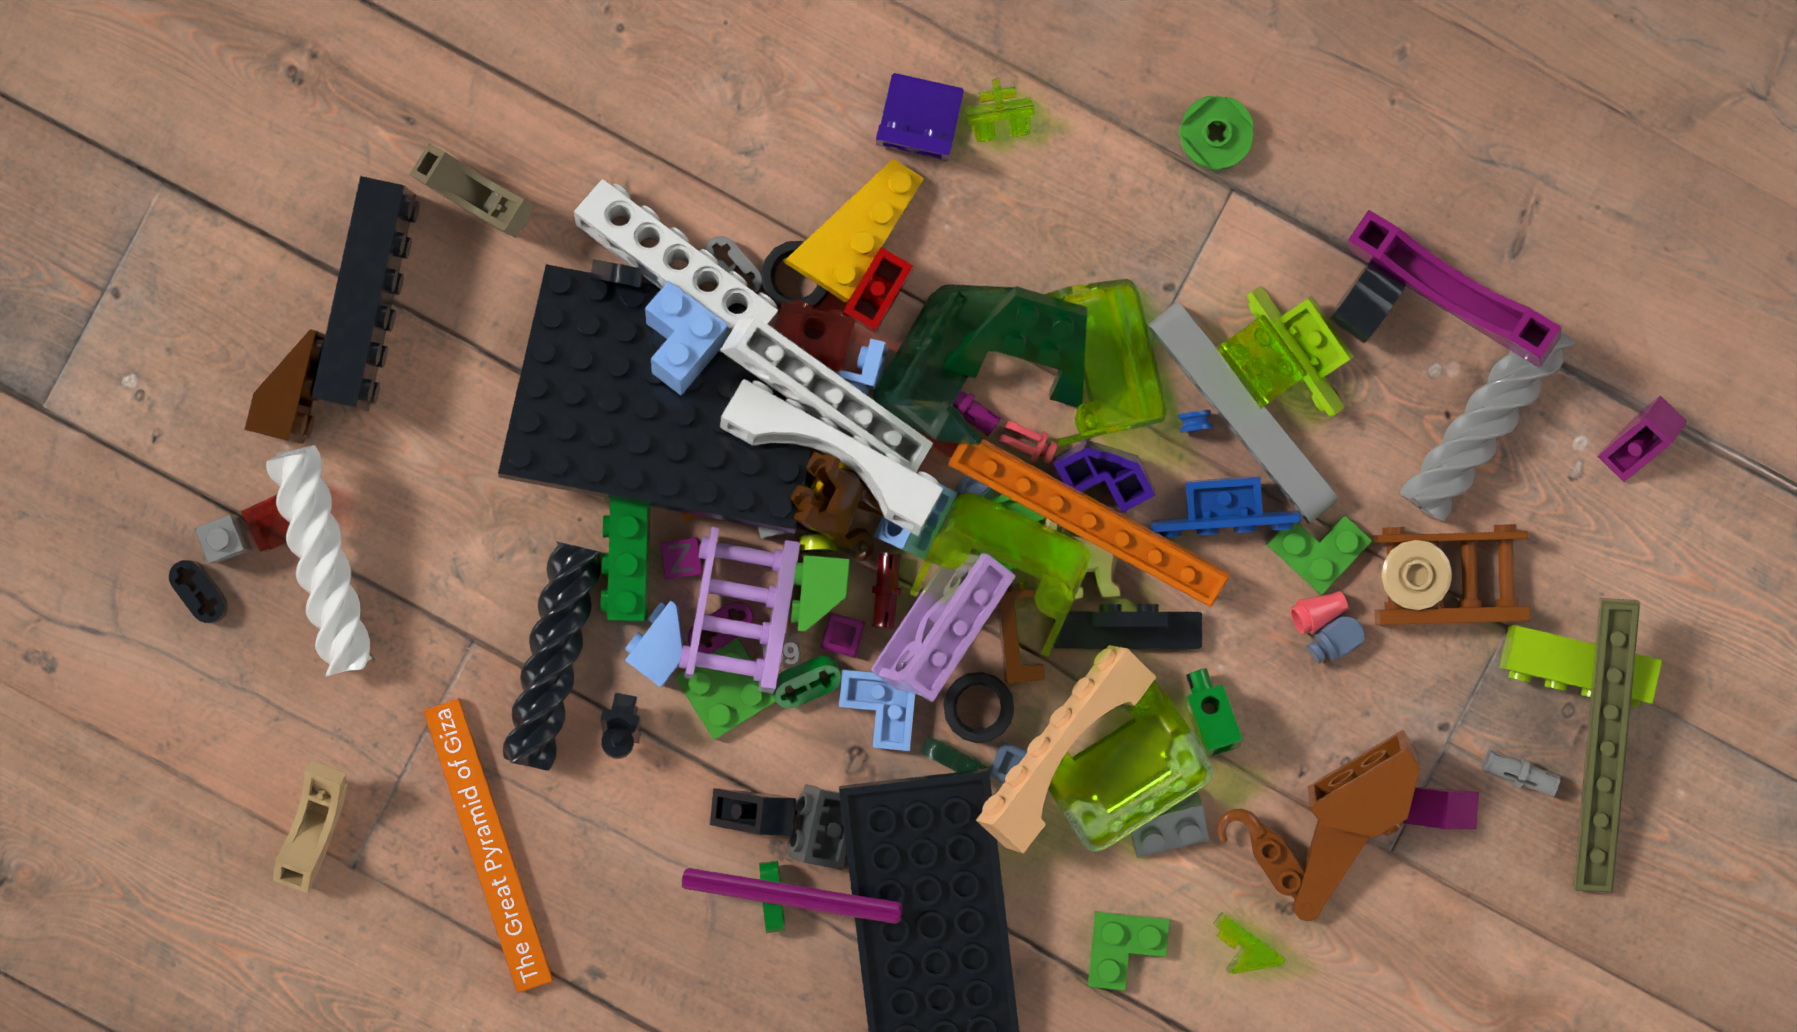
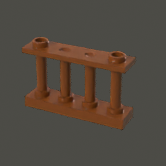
[1372,524,1530,625]

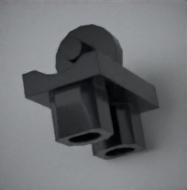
[601,693,641,759]

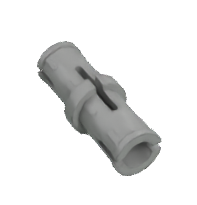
[1482,749,1561,797]

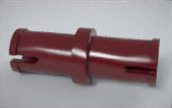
[872,553,901,629]

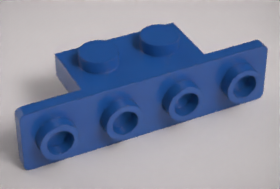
[1151,476,1301,538]

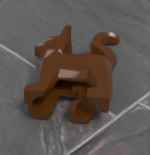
[790,452,884,561]

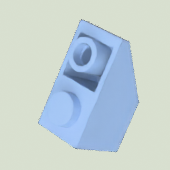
[625,601,684,688]

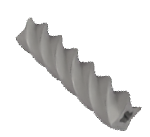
[1400,331,1577,522]

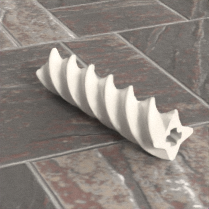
[266,445,372,676]

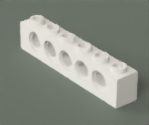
[574,179,779,336]
[720,316,933,473]

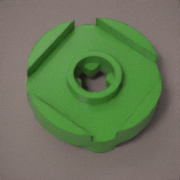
[1178,95,1254,171]

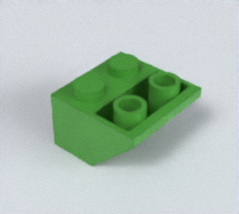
[791,555,850,631]

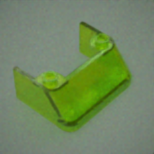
[1045,279,1167,446]
[909,492,1091,657]

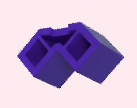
[1054,440,1155,513]

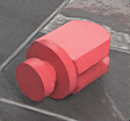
[998,421,1058,464]

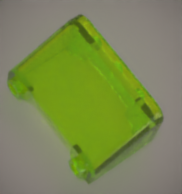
[1048,680,1213,852]

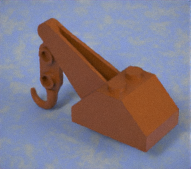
[1217,730,1420,921]

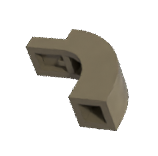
[409,143,535,238]

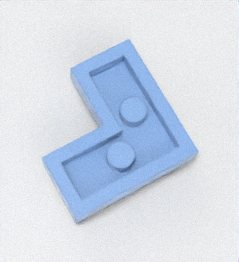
[839,669,915,751]

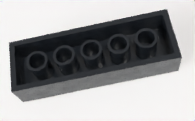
[312,176,420,411]

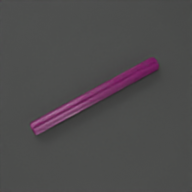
[682,868,902,924]

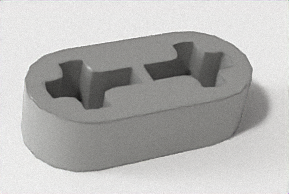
[705,236,762,295]

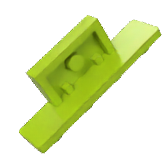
[1246,286,1354,418]

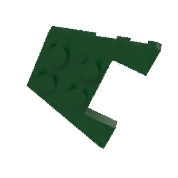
[944,286,1087,408]

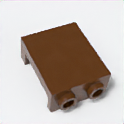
[997,582,1045,683]

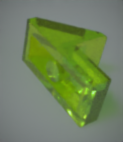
[1213,911,1286,974]

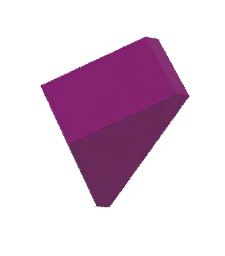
[1403,787,1479,829]

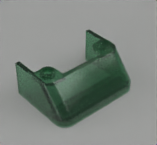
[873,284,1014,445]

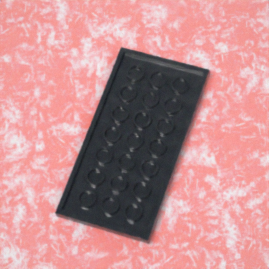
[839,768,1019,1032]

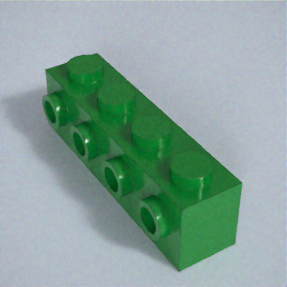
[601,498,651,621]

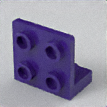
[876,73,964,161]

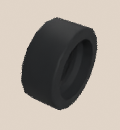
[761,240,829,312]
[943,672,1014,743]

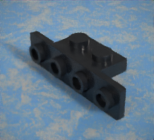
[1053,604,1202,649]

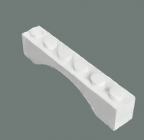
[720,379,943,536]

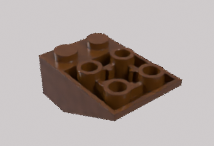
[244,329,325,444]

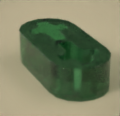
[920,736,991,772]

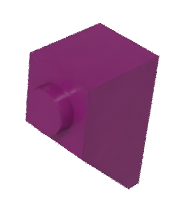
[1597,395,1687,482]

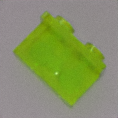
[1216,315,1307,409]

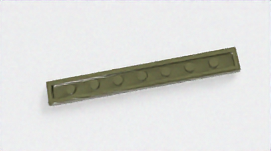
[1573,598,1640,893]

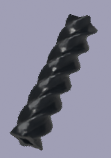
[503,541,601,771]

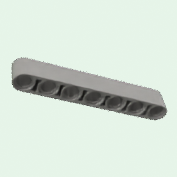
[1147,302,1338,524]

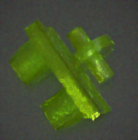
[964,78,1035,142]

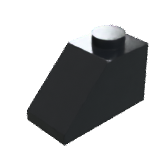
[710,788,796,835]

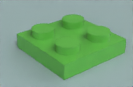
[675,638,776,740]

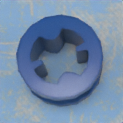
[1177,410,1213,433]

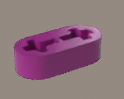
[688,602,753,653]

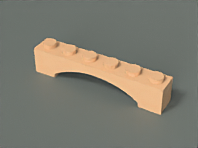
[976,645,1156,854]

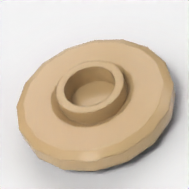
[1381,540,1452,610]

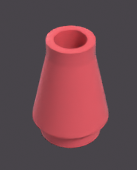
[1290,591,1349,634]

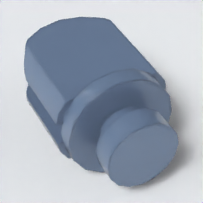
[1306,616,1364,664]

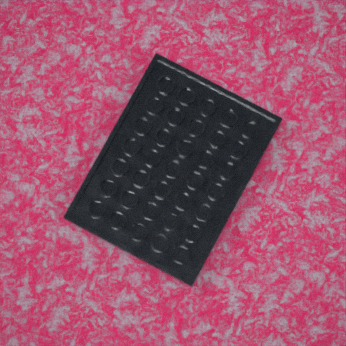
[498,264,837,534]

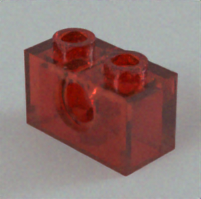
[775,300,856,371]

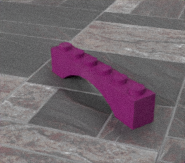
[1348,210,1561,368]

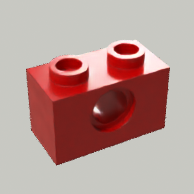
[843,247,913,334]

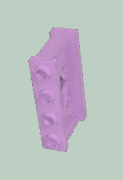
[871,548,1016,702]

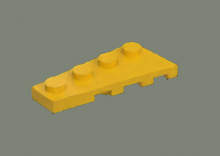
[784,158,924,302]

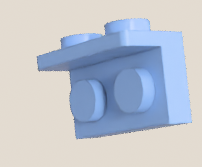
[838,339,889,396]

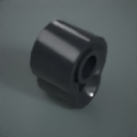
[1329,260,1406,343]

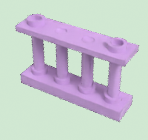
[679,527,800,694]

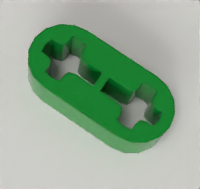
[773,655,842,709]
[759,861,785,933]

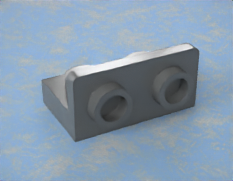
[788,784,847,870]

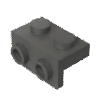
[1124,785,1210,858]

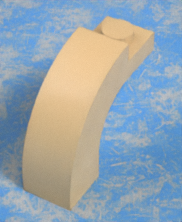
[273,760,348,893]

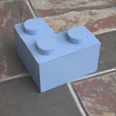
[645,281,728,395]

